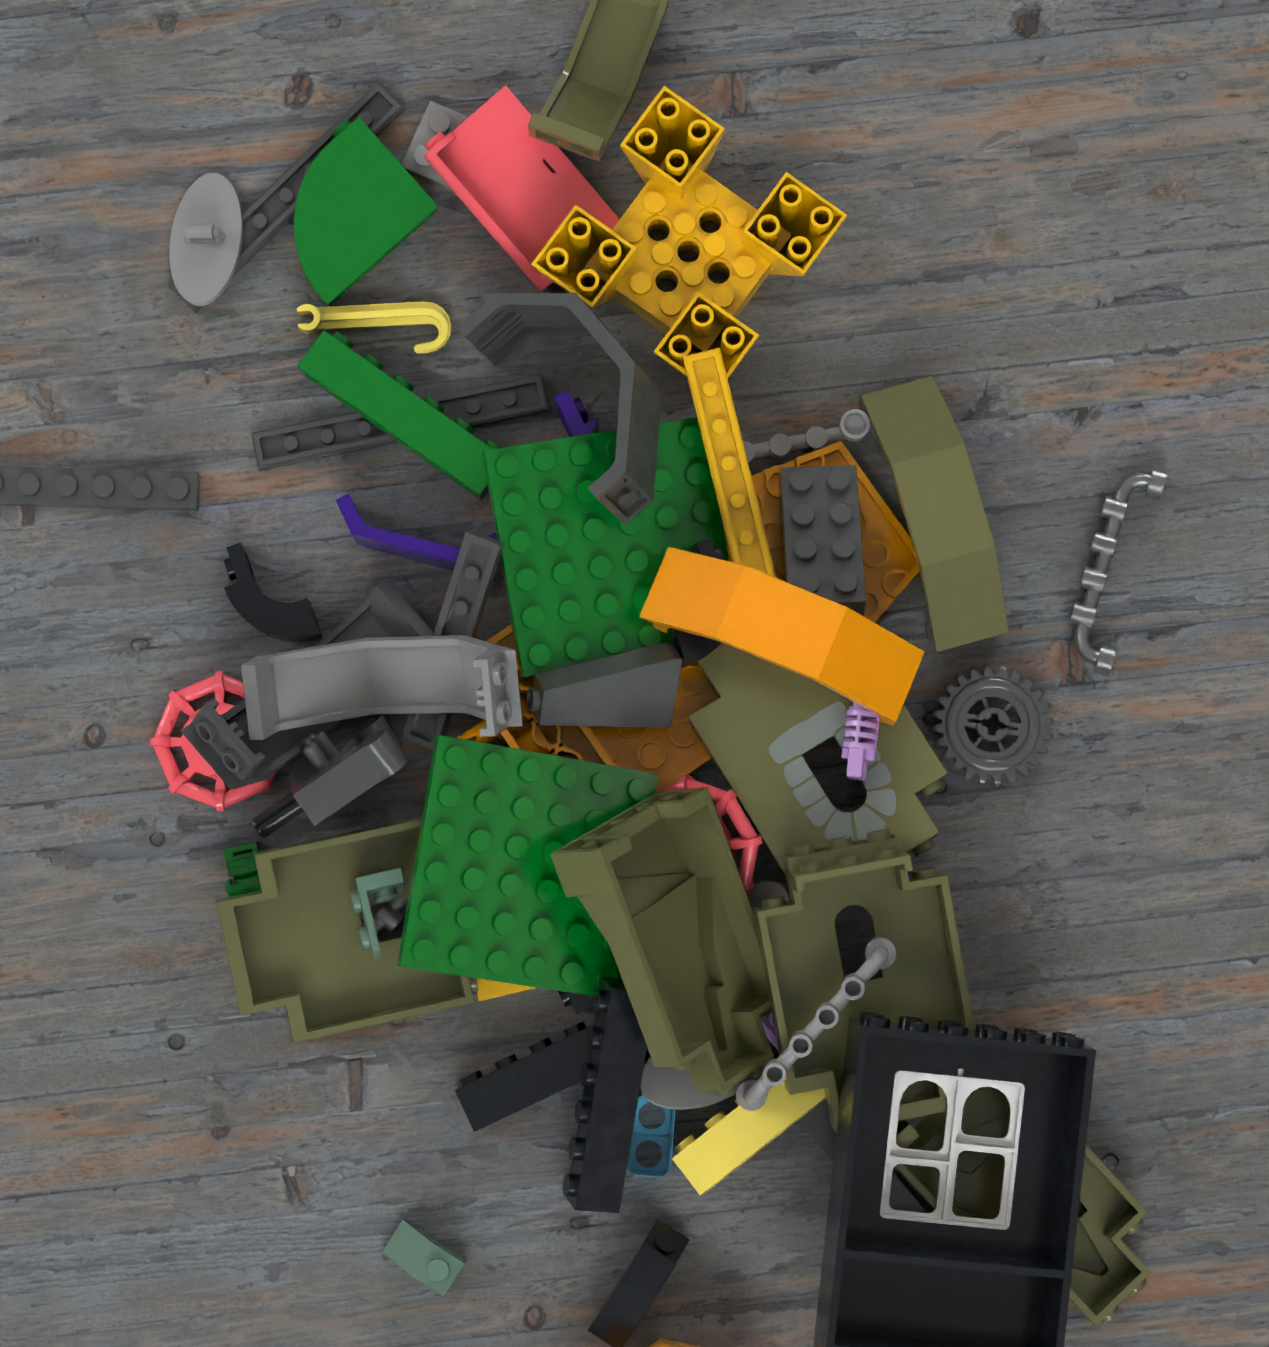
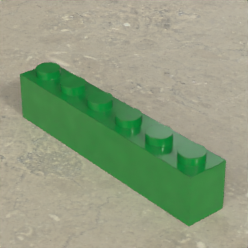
[297,330,501,501]

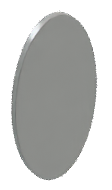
[169,173,243,306]
[640,1038,772,1110]

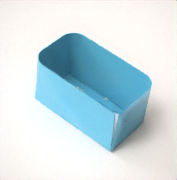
[627,1096,675,1177]

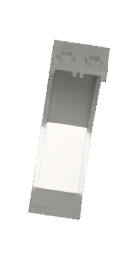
[241,635,523,740]

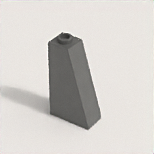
[527,642,683,728]

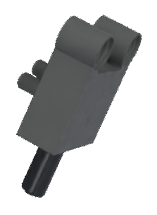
[252,714,408,838]

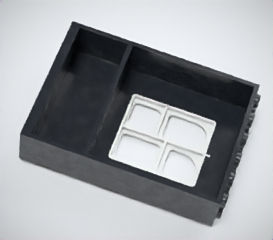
[813,1012,1096,1347]

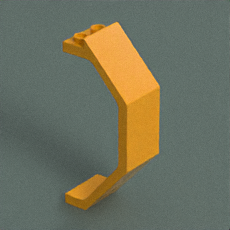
[639,547,925,726]

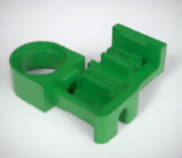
[223,841,261,897]

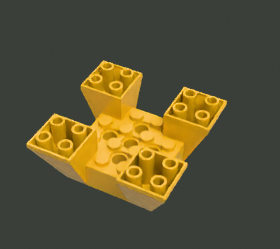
[531,86,847,379]

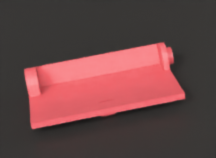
[423,85,620,293]

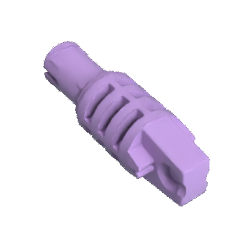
[841,702,880,781]

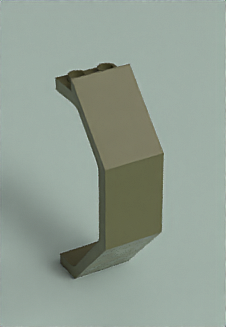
[528,0,670,162]
[858,376,1009,653]

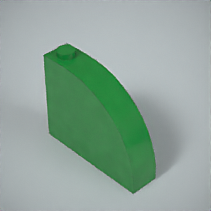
[294,117,438,307]

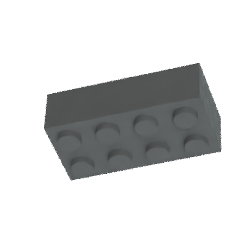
[779,465,866,616]

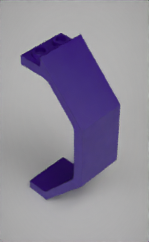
[336,390,599,571]

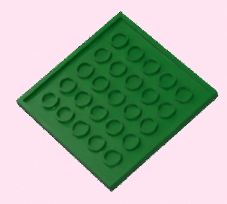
[482,417,729,677]
[397,735,659,996]

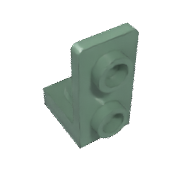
[350,868,404,959]

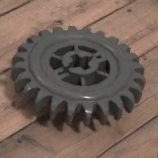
[930,664,1054,787]

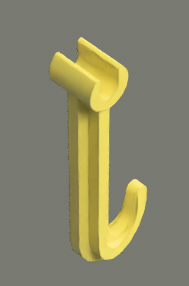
[297,301,451,354]

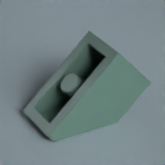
[382,1219,467,1297]

